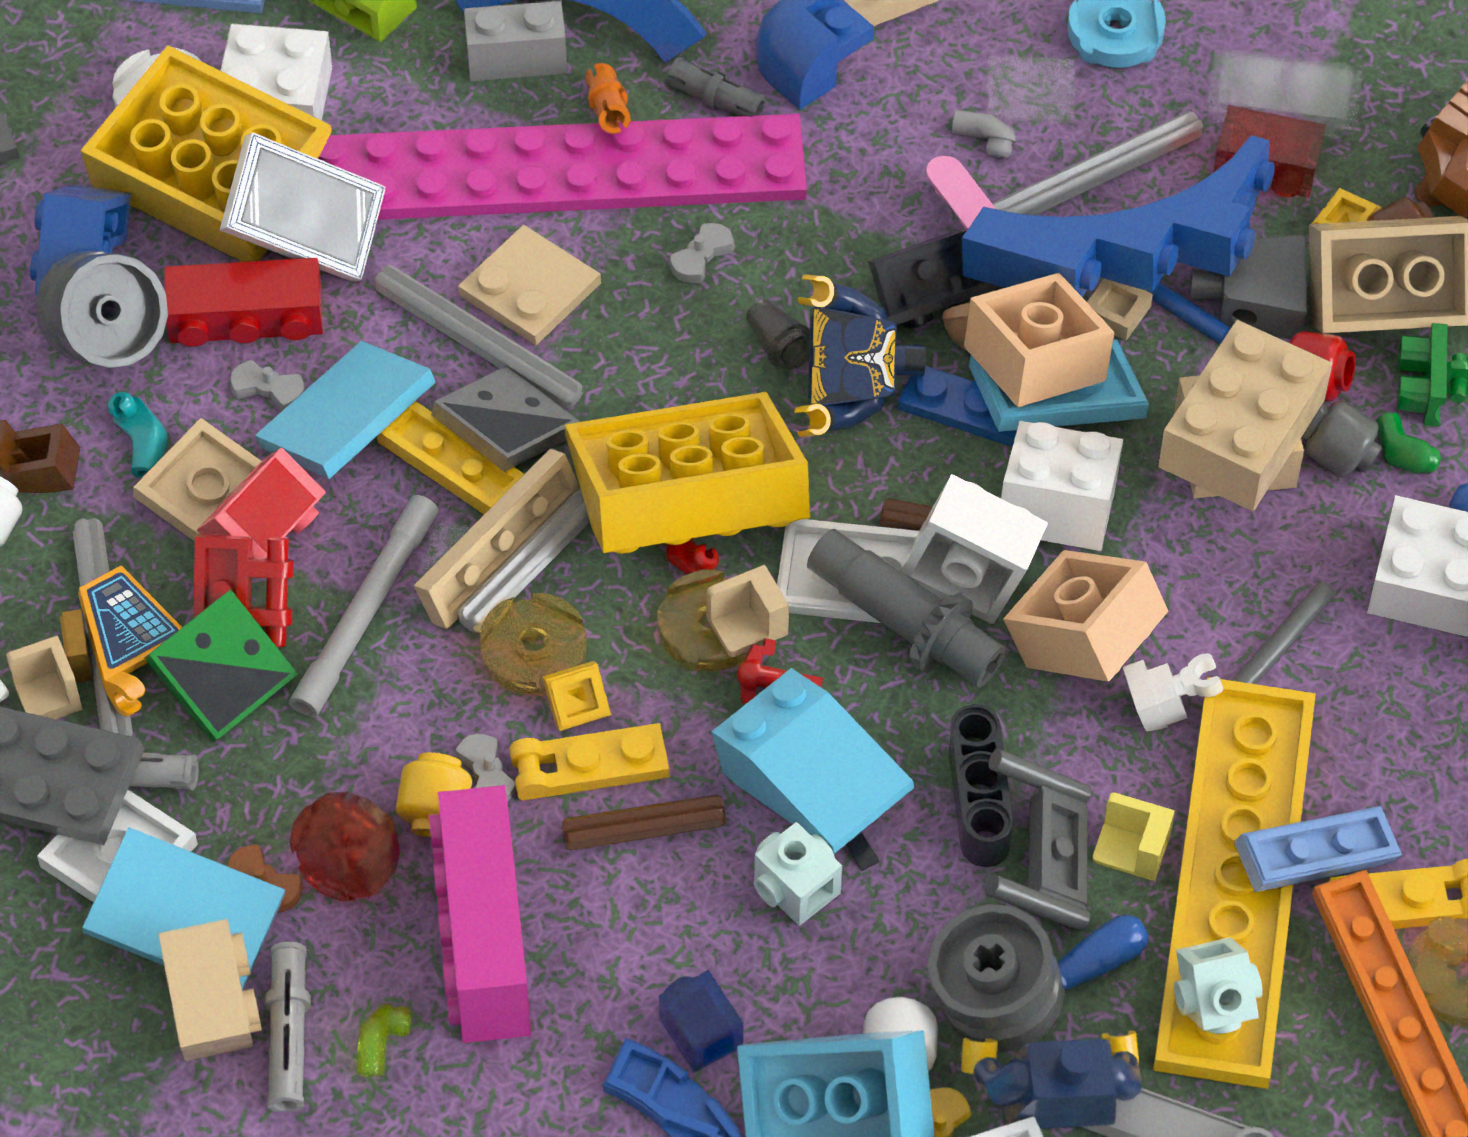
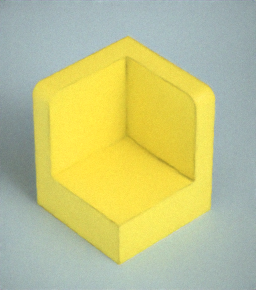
[1092,792,1175,881]

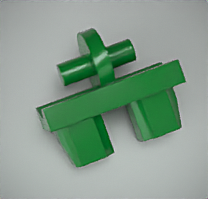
[1396,323,1468,426]

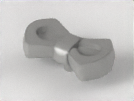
[669,223,735,283]
[230,360,306,412]
[455,733,516,802]

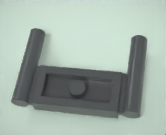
[986,749,1091,931]

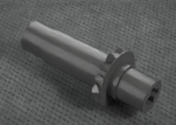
[807,529,1007,687]

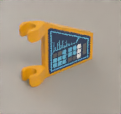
[78,565,182,716]

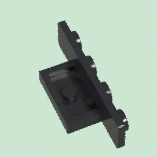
[868,229,1004,328]

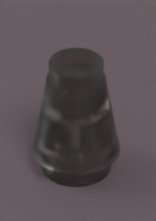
[746,300,810,370]

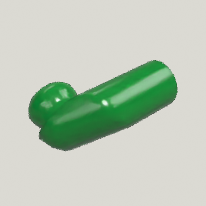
[1376,413,1441,474]

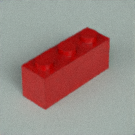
[165,257,323,347]

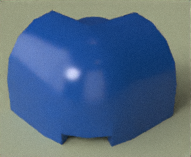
[756,0,874,110]

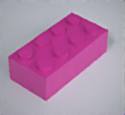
[429,785,531,1043]

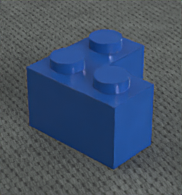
[30,185,131,295]

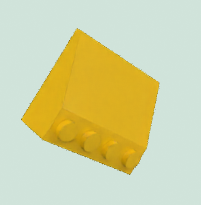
[80,45,332,262]
[564,392,810,554]

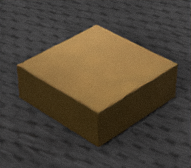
[60,609,93,683]

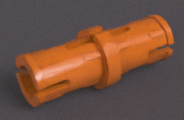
[585,63,631,134]

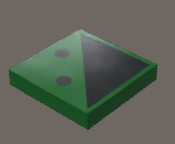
[144,589,298,742]

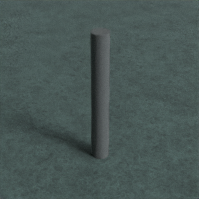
[1231,581,1335,684]

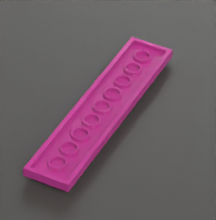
[318,114,807,220]

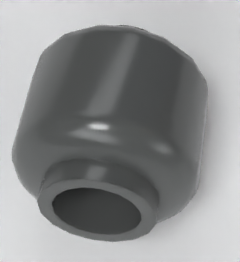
[1301,400,1382,477]

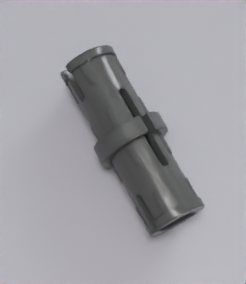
[666,56,767,117]

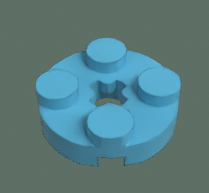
[1067,0,1166,68]

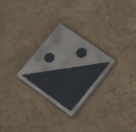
[431,366,579,472]

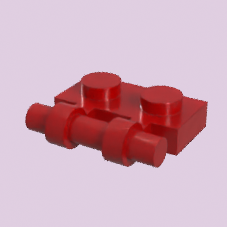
[193,534,294,647]

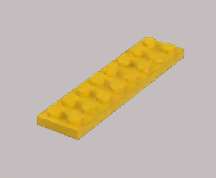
[1153,677,1316,1089]

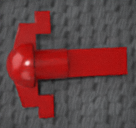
[737,638,823,704]

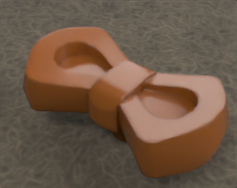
[227,844,303,913]

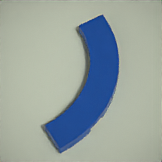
[455,0,707,63]
[603,1038,742,1137]

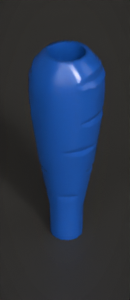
[1058,914,1149,990]

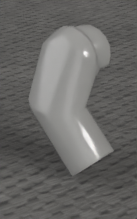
[952,110,1016,158]

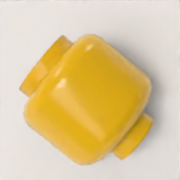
[395,752,472,837]

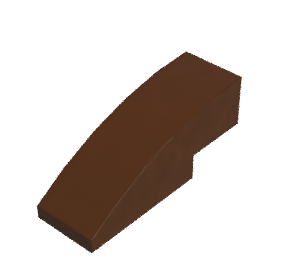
[0,420,81,493]

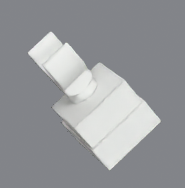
[1123,653,1224,732]

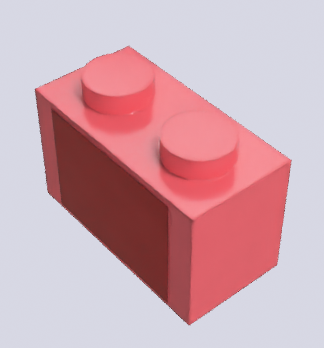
[197,447,326,559]

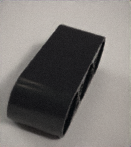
[949,704,1013,867]

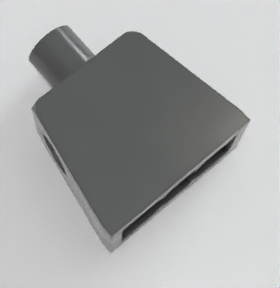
[1189,235,1307,339]

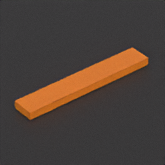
[1312,870,1468,1137]

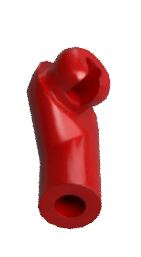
[666,538,719,579]

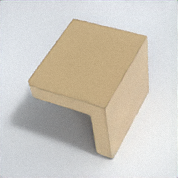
[706,565,789,657]
[6,635,83,719]

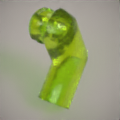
[356,1002,412,1077]

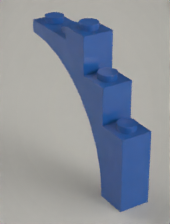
[962,135,1274,297]

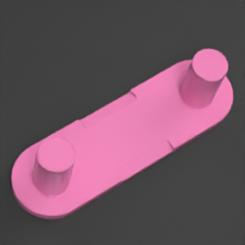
[926,156,996,230]

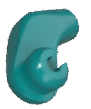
[107,391,168,478]

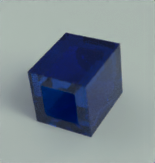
[659,970,744,1072]

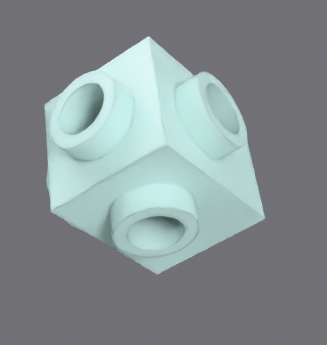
[754,822,842,926]
[1174,937,1262,1033]

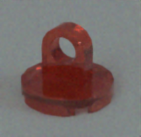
[290,792,400,901]

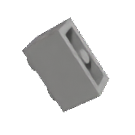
[464,1,567,81]

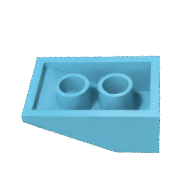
[711,668,914,854]
[737,1030,934,1137]

